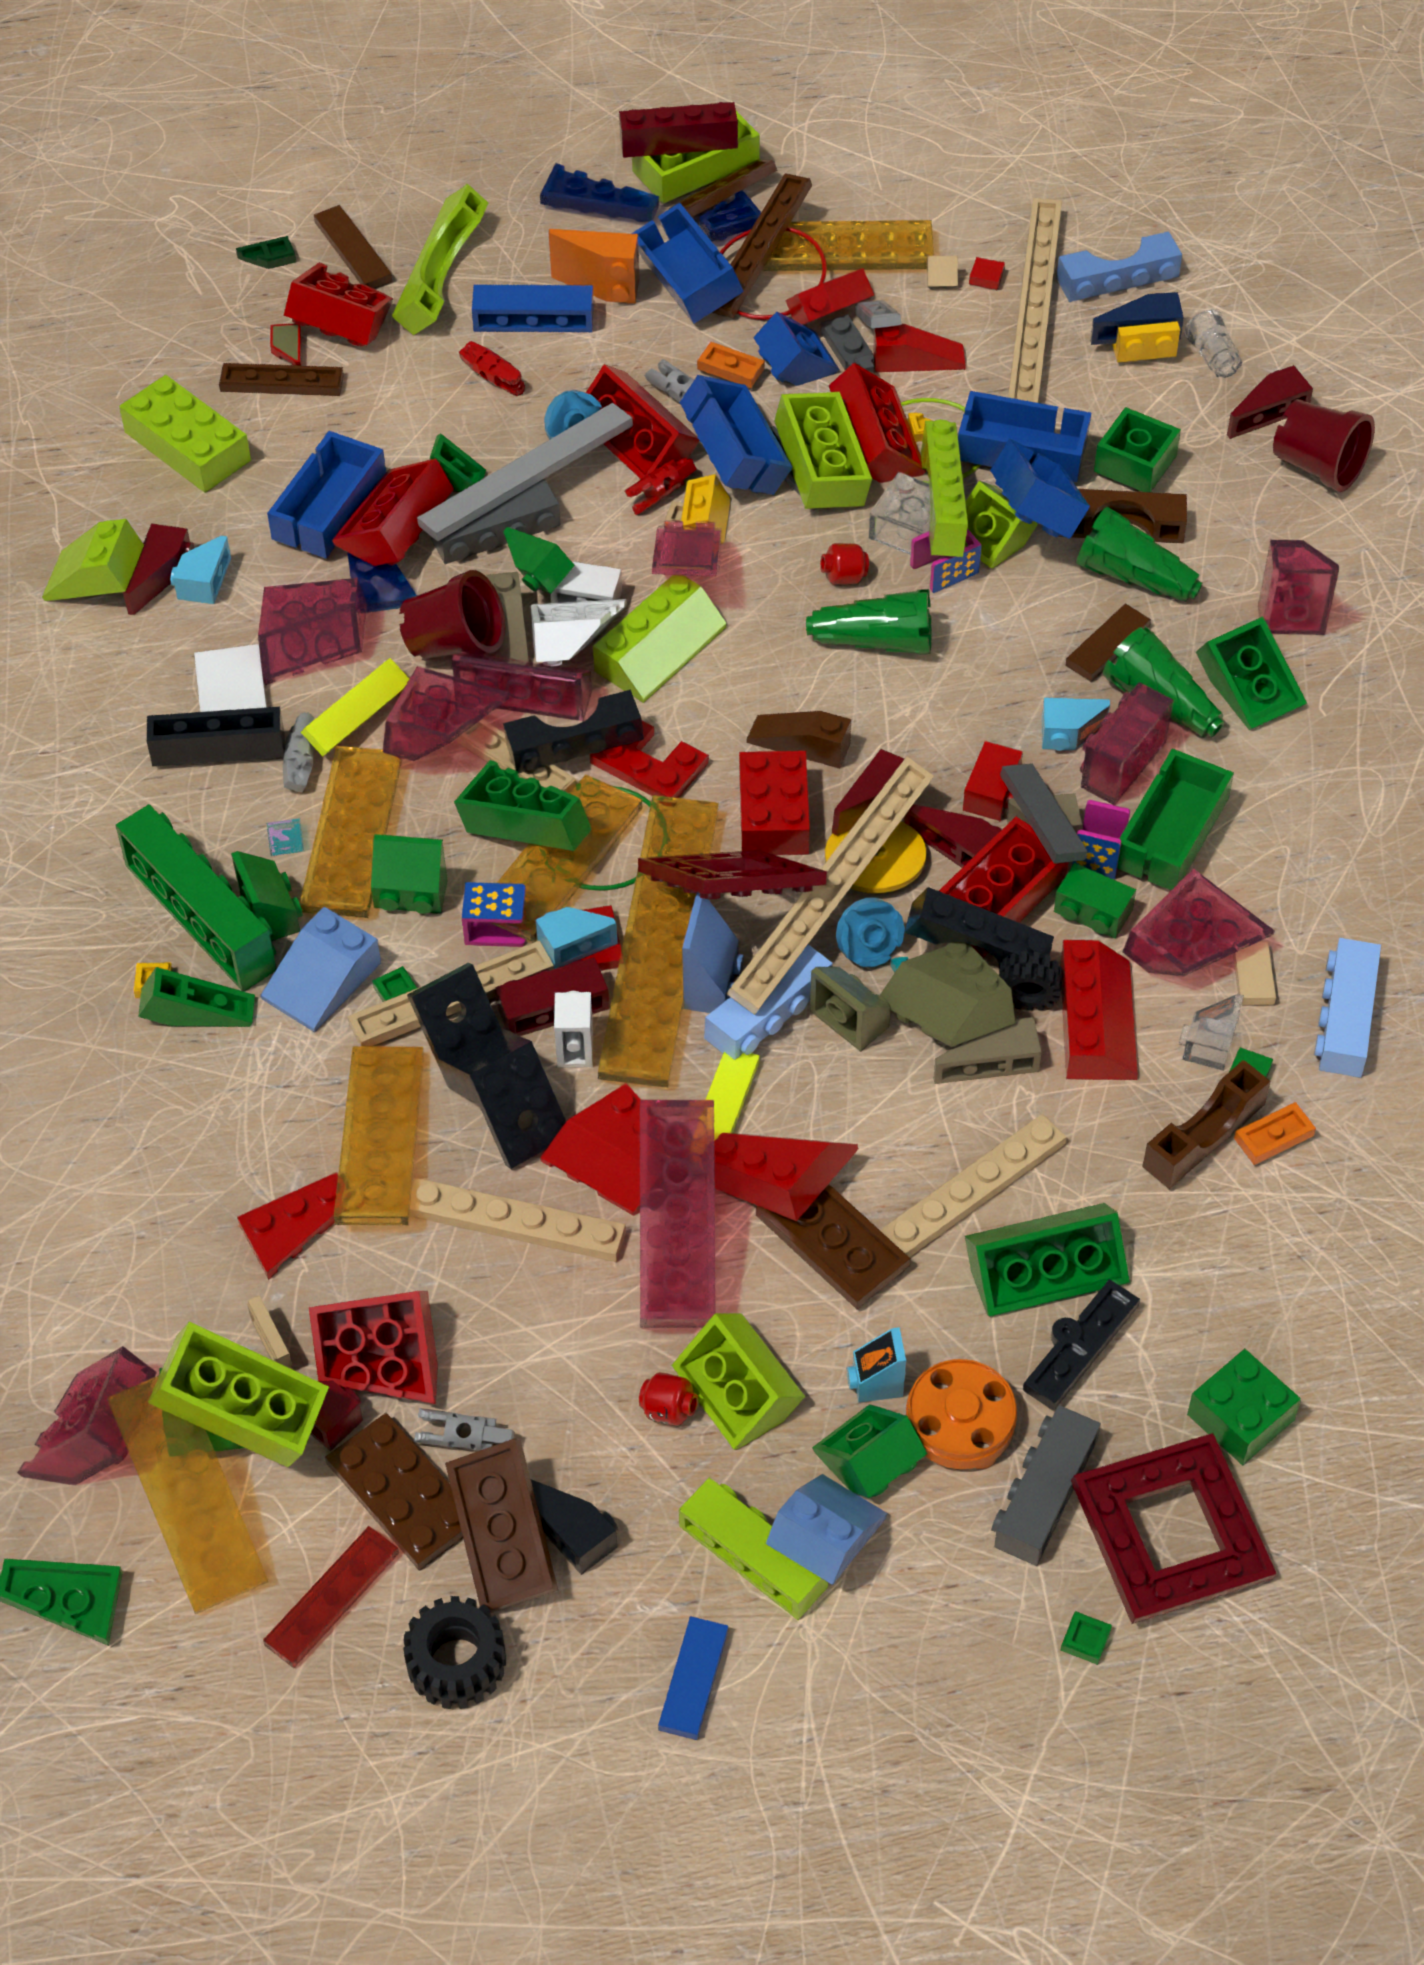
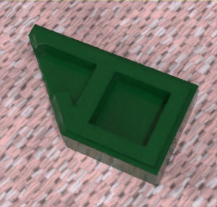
[236,236,296,269]

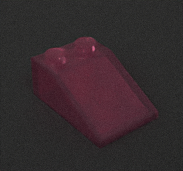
[652,520,722,576]

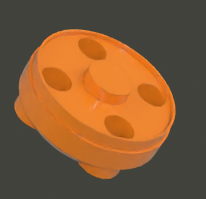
[906,1359,1017,1469]

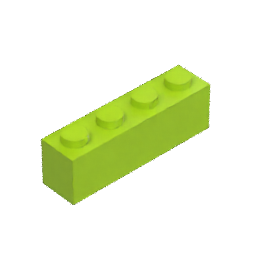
[679,1477,828,1620]

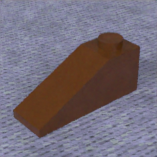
[747,711,852,769]

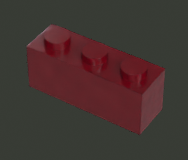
[495,957,610,1036]

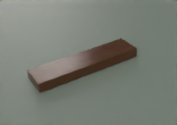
[669,159,778,217]
[314,205,392,289]
[219,363,344,396]

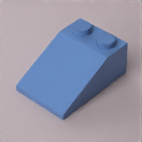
[682,892,744,1013]
[261,907,381,1032]
[766,1474,888,1585]

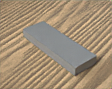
[855,300,901,329]

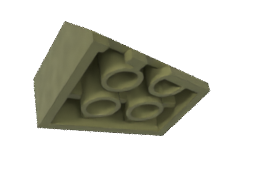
[880,942,1015,1047]

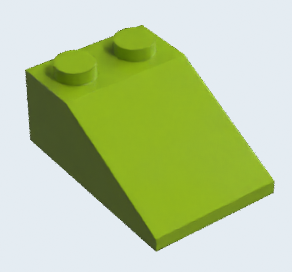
[42,519,144,601]

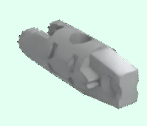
[644,359,694,402]
[283,712,315,793]
[414,1408,515,1451]

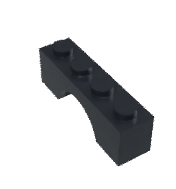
[503,689,644,773]
[905,887,1054,969]

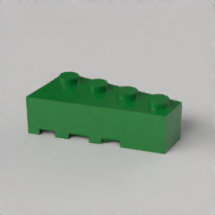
[454,760,592,851]

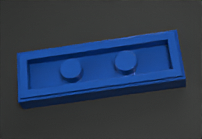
[658,1616,728,1740]

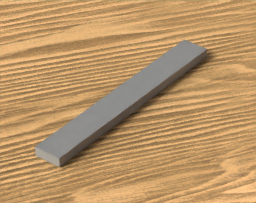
[417,403,633,541]

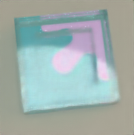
[266,818,305,856]

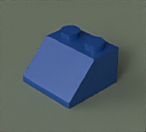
[753,311,840,386]

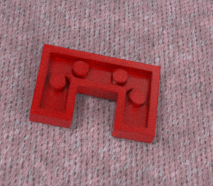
[589,721,709,806]

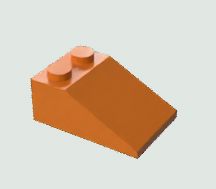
[549,229,640,303]

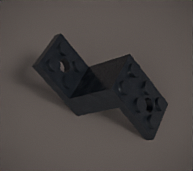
[407,963,566,1169]

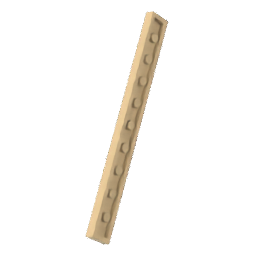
[1008,198,1062,403]
[727,756,934,1015]

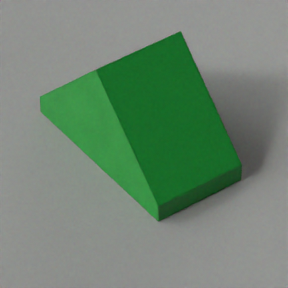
[430,433,486,492]

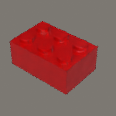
[739,751,810,855]

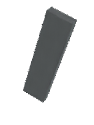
[1000,763,1087,863]

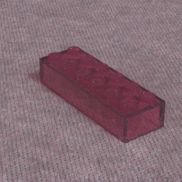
[639,1100,716,1328]

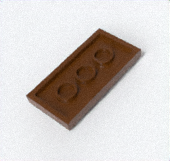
[756,1184,911,1309]
[325,1413,463,1571]
[445,1438,558,1614]

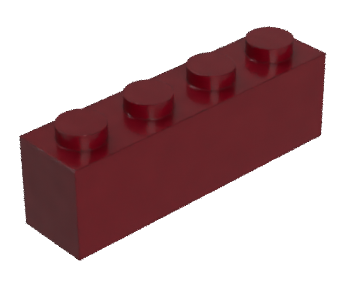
[619,102,738,158]

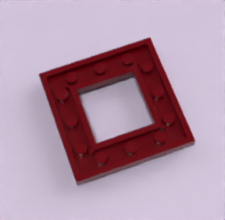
[638,850,827,899]
[1071,1433,1277,1624]

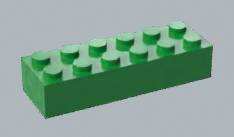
[115,804,277,991]

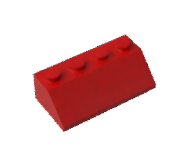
[828,363,927,483]
[586,364,699,479]
[332,458,454,566]
[939,816,1069,958]
[1060,940,1138,1080]

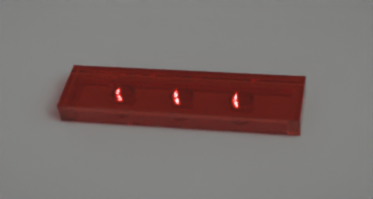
[263,1526,399,1668]

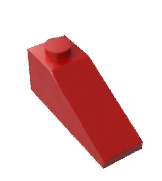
[785,268,874,325]
[873,324,966,373]

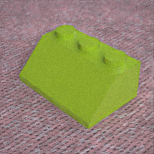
[671,1313,805,1450]

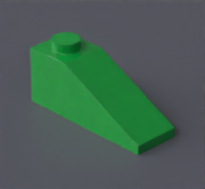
[503,527,575,594]
[138,967,255,1027]

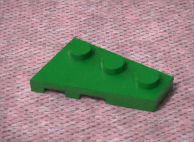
[0,1558,123,1646]

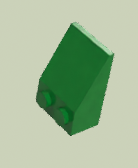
[1196,616,1307,731]

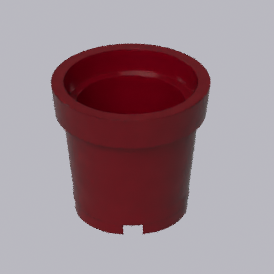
[1273,399,1375,492]
[399,570,505,661]

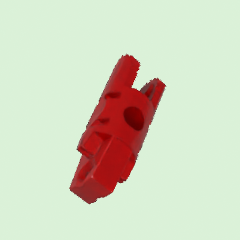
[459,341,525,396]
[624,458,697,515]

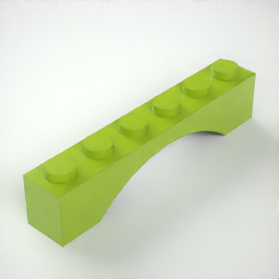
[392,184,488,335]
[921,419,968,557]

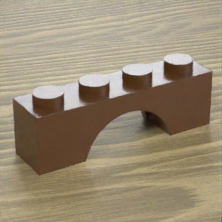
[1058,489,1187,544]
[1142,1060,1271,1189]

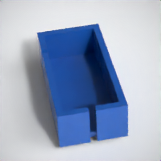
[631,202,744,324]
[679,375,793,495]
[958,391,1092,482]
[267,431,386,559]
[990,438,1090,539]

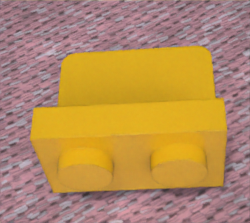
[1112,321,1180,363]

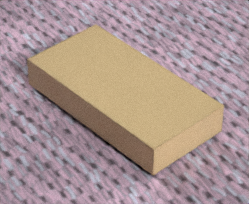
[1232,941,1276,1005]
[247,1295,293,1370]

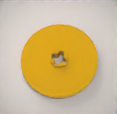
[825,821,926,893]

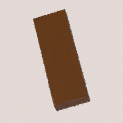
[1065,603,1151,682]

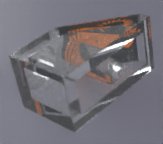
[1179,994,1244,1071]

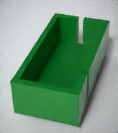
[1117,748,1234,892]

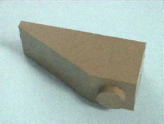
[486,572,529,672]
[933,1017,1042,1084]

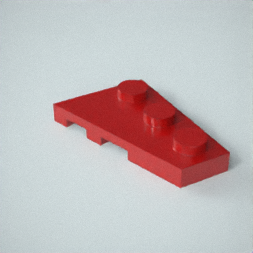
[237,1172,353,1280]

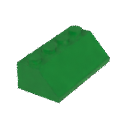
[965,1203,1130,1317]

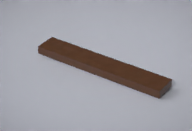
[712,173,812,318]

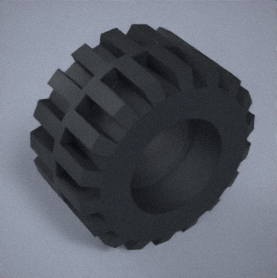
[403,1596,506,1709]

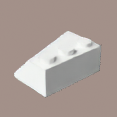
[531,599,627,666]

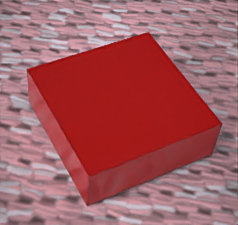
[969,257,1005,290]

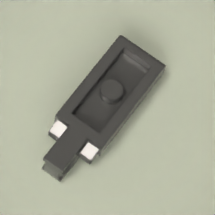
[821,315,874,373]

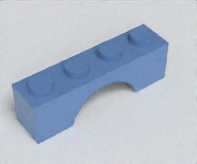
[1056,232,1182,302]

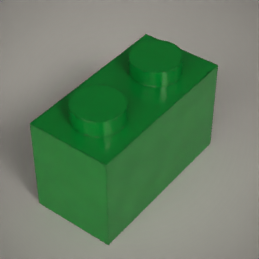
[1054,863,1137,939]

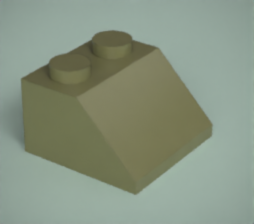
[810,967,891,1052]

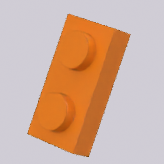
[697,342,765,388]
[1234,1102,1316,1165]

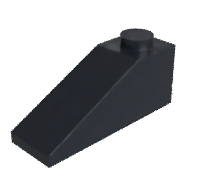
[531,1479,618,1575]

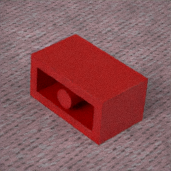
[963,741,1023,821]

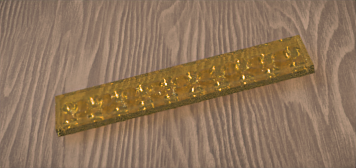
[598,795,719,1088]

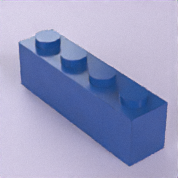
[472,285,594,332]

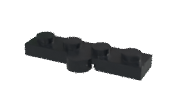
[1023,1279,1140,1411]

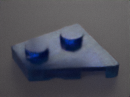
[699,190,761,241]

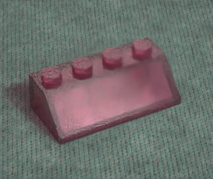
[452,652,592,721]

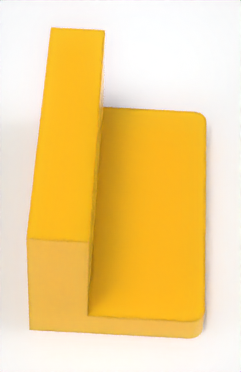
[680,474,730,545]

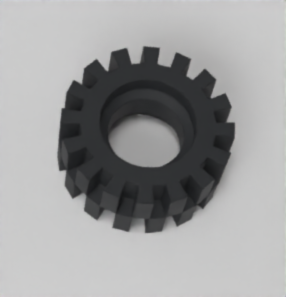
[999,951,1063,1011]

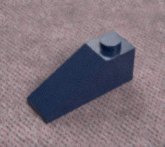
[1090,292,1184,345]

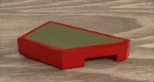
[270,323,302,366]

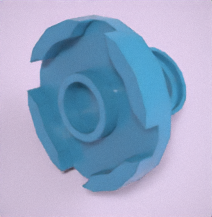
[544,390,602,440]
[836,898,905,967]

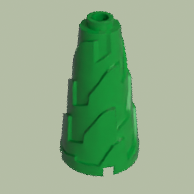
[1076,507,1203,602]
[806,589,932,655]
[1103,625,1224,737]

